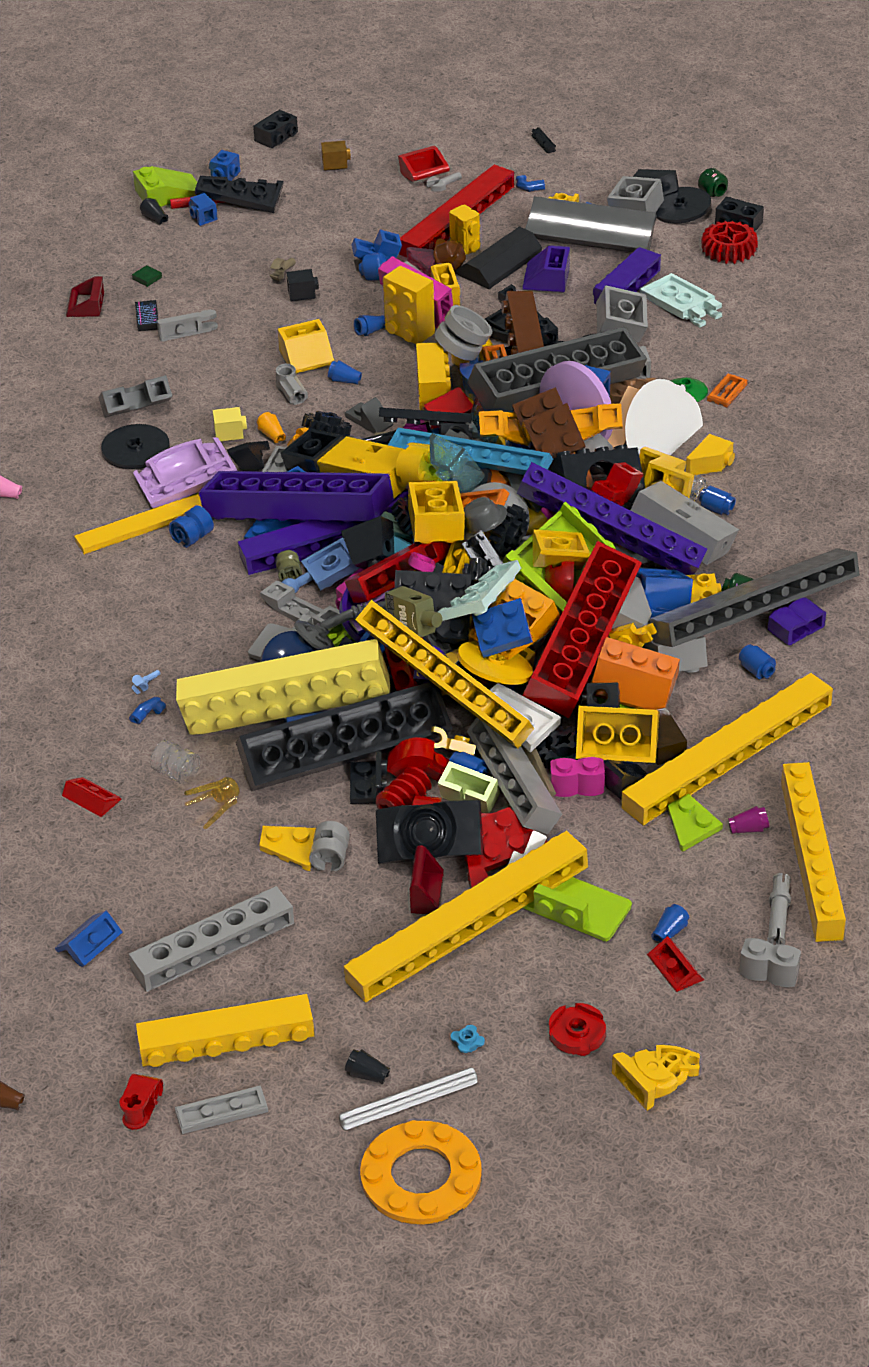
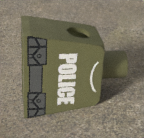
[385,586,442,638]

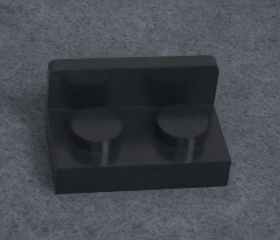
[350,751,387,804]

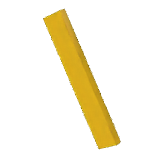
[74,493,202,554]

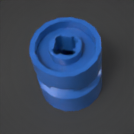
[169,505,214,548]

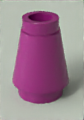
[728,806,769,834]

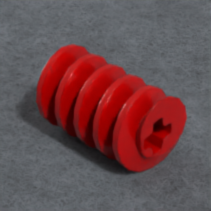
[376,767,432,809]

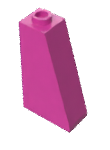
[378,256,453,329]

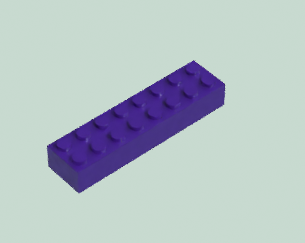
[199,471,394,522]

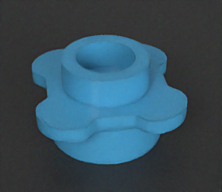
[451,1025,485,1053]

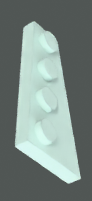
[438,560,521,621]

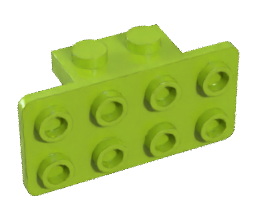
[523,877,632,941]

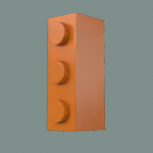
[592,637,680,710]

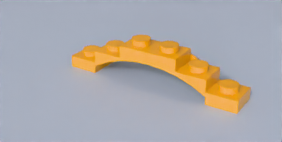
[479,403,623,446]

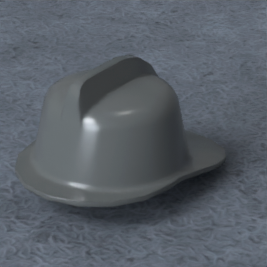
[458,497,507,541]

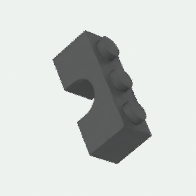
[98,375,173,418]

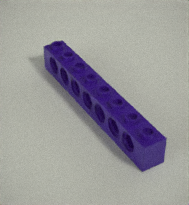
[517,462,707,575]

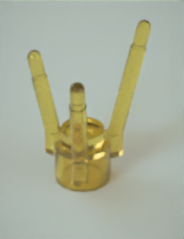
[184,777,240,829]

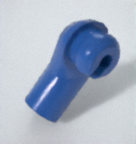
[129,697,166,724]

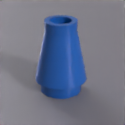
[354,315,385,336]
[328,360,362,385]
[651,904,690,942]

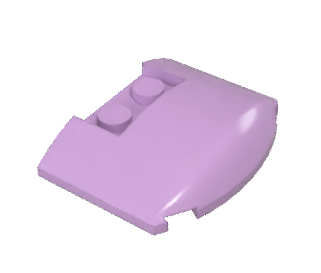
[133,437,237,508]

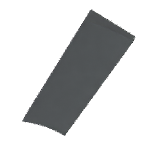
[525,196,657,252]

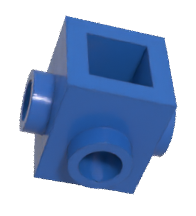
[209,150,241,180]

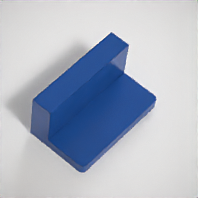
[55,910,123,967]

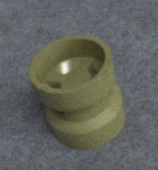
[275,550,302,582]

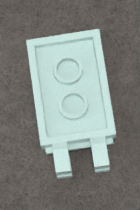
[640,273,722,328]

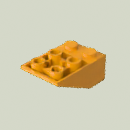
[468,579,560,660]

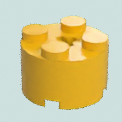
[396,442,450,490]

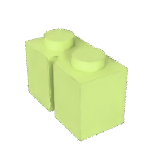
[438,761,500,813]

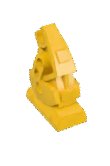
[612,1045,700,1111]

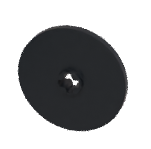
[655,187,711,223]
[101,424,170,469]

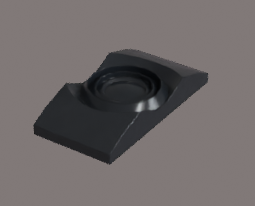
[376,800,483,864]

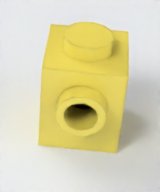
[213,407,247,441]

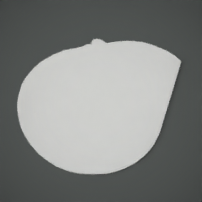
[625,379,703,455]

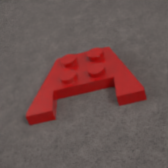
[465,807,548,888]

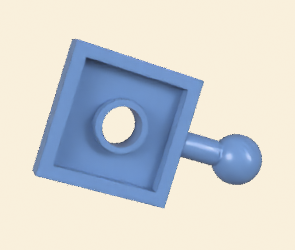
[281,537,359,593]

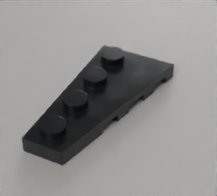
[195,175,284,213]
[379,407,472,426]

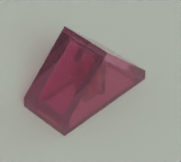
[407,247,436,277]

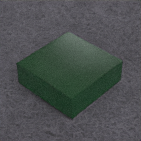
[132,265,162,287]

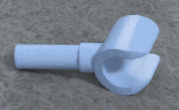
[132,670,160,694]

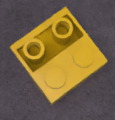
[277,319,334,373]

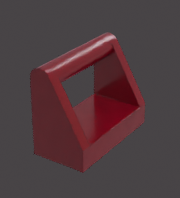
[66,276,105,317]
[409,845,444,914]

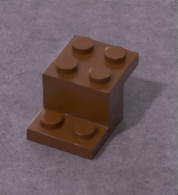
[512,387,586,458]

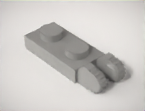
[157,309,218,342]

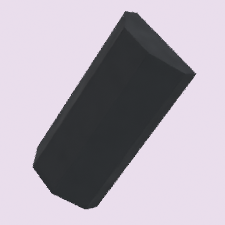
[456,227,542,289]

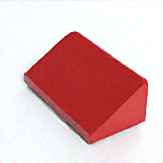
[62,777,121,817]
[647,936,704,992]

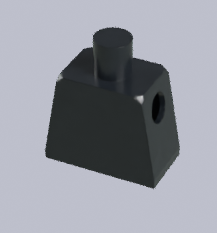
[341,516,395,570]

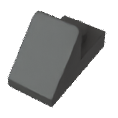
[345,397,393,433]

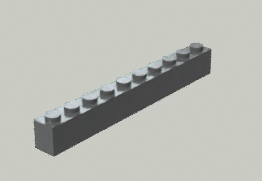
[650,548,860,647]

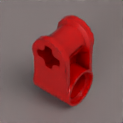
[119,1074,163,1130]

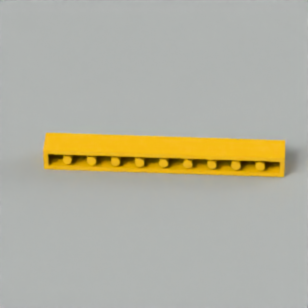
[622,673,833,825]
[343,830,588,1002]

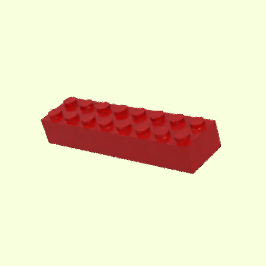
[522,541,642,718]

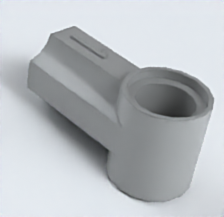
[276,363,308,405]

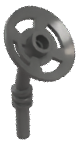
[294,601,386,650]

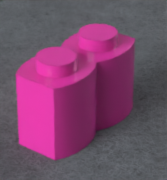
[550,757,605,797]

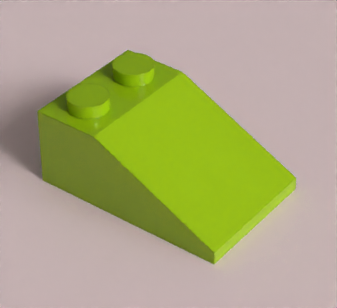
[133,166,197,206]

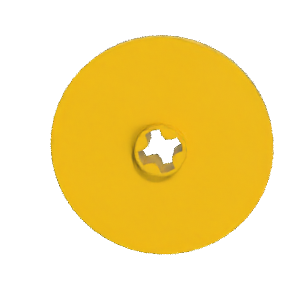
[457,641,533,685]

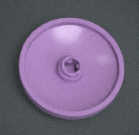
[540,361,613,441]

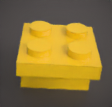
[639,446,695,498]

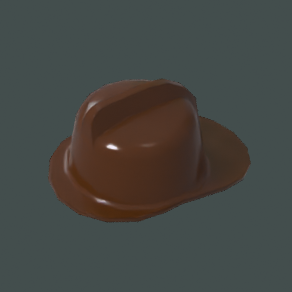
[433,239,466,275]

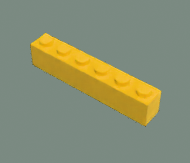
[136,994,314,1067]

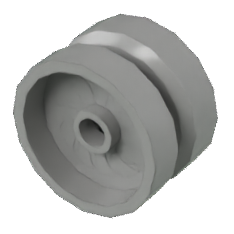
[435,305,492,361]

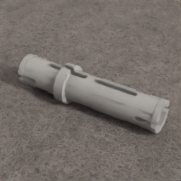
[767,873,791,945]

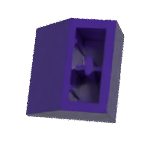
[523,246,570,292]

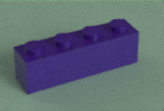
[593,247,661,304]

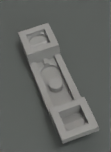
[260,581,340,631]

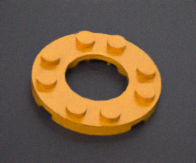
[360,1120,482,1224]

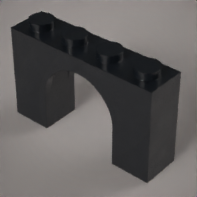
[549,444,645,506]

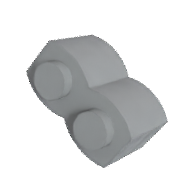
[739,938,801,987]

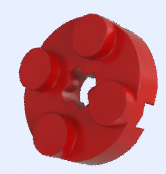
[549,1003,606,1056]

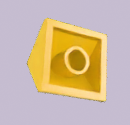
[533,529,590,570]

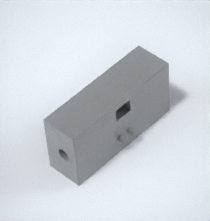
[630,481,739,565]

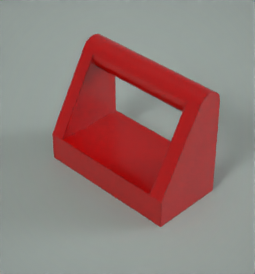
[398,146,450,182]

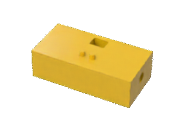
[317,436,406,499]

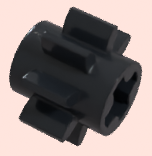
[462,558,493,586]

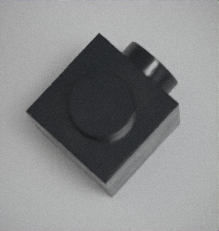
[286,269,319,301]

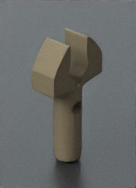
[270,258,296,281]

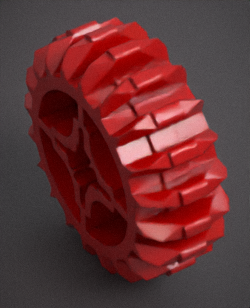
[701,220,758,264]

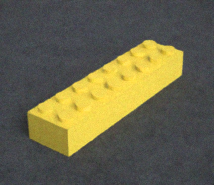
[176,639,390,735]

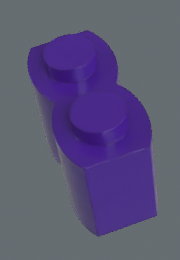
[768,597,826,645]

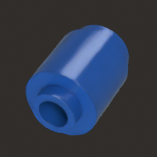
[699,485,736,515]
[739,644,776,679]
[449,751,489,775]

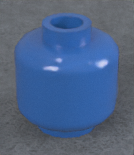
[359,253,389,281]

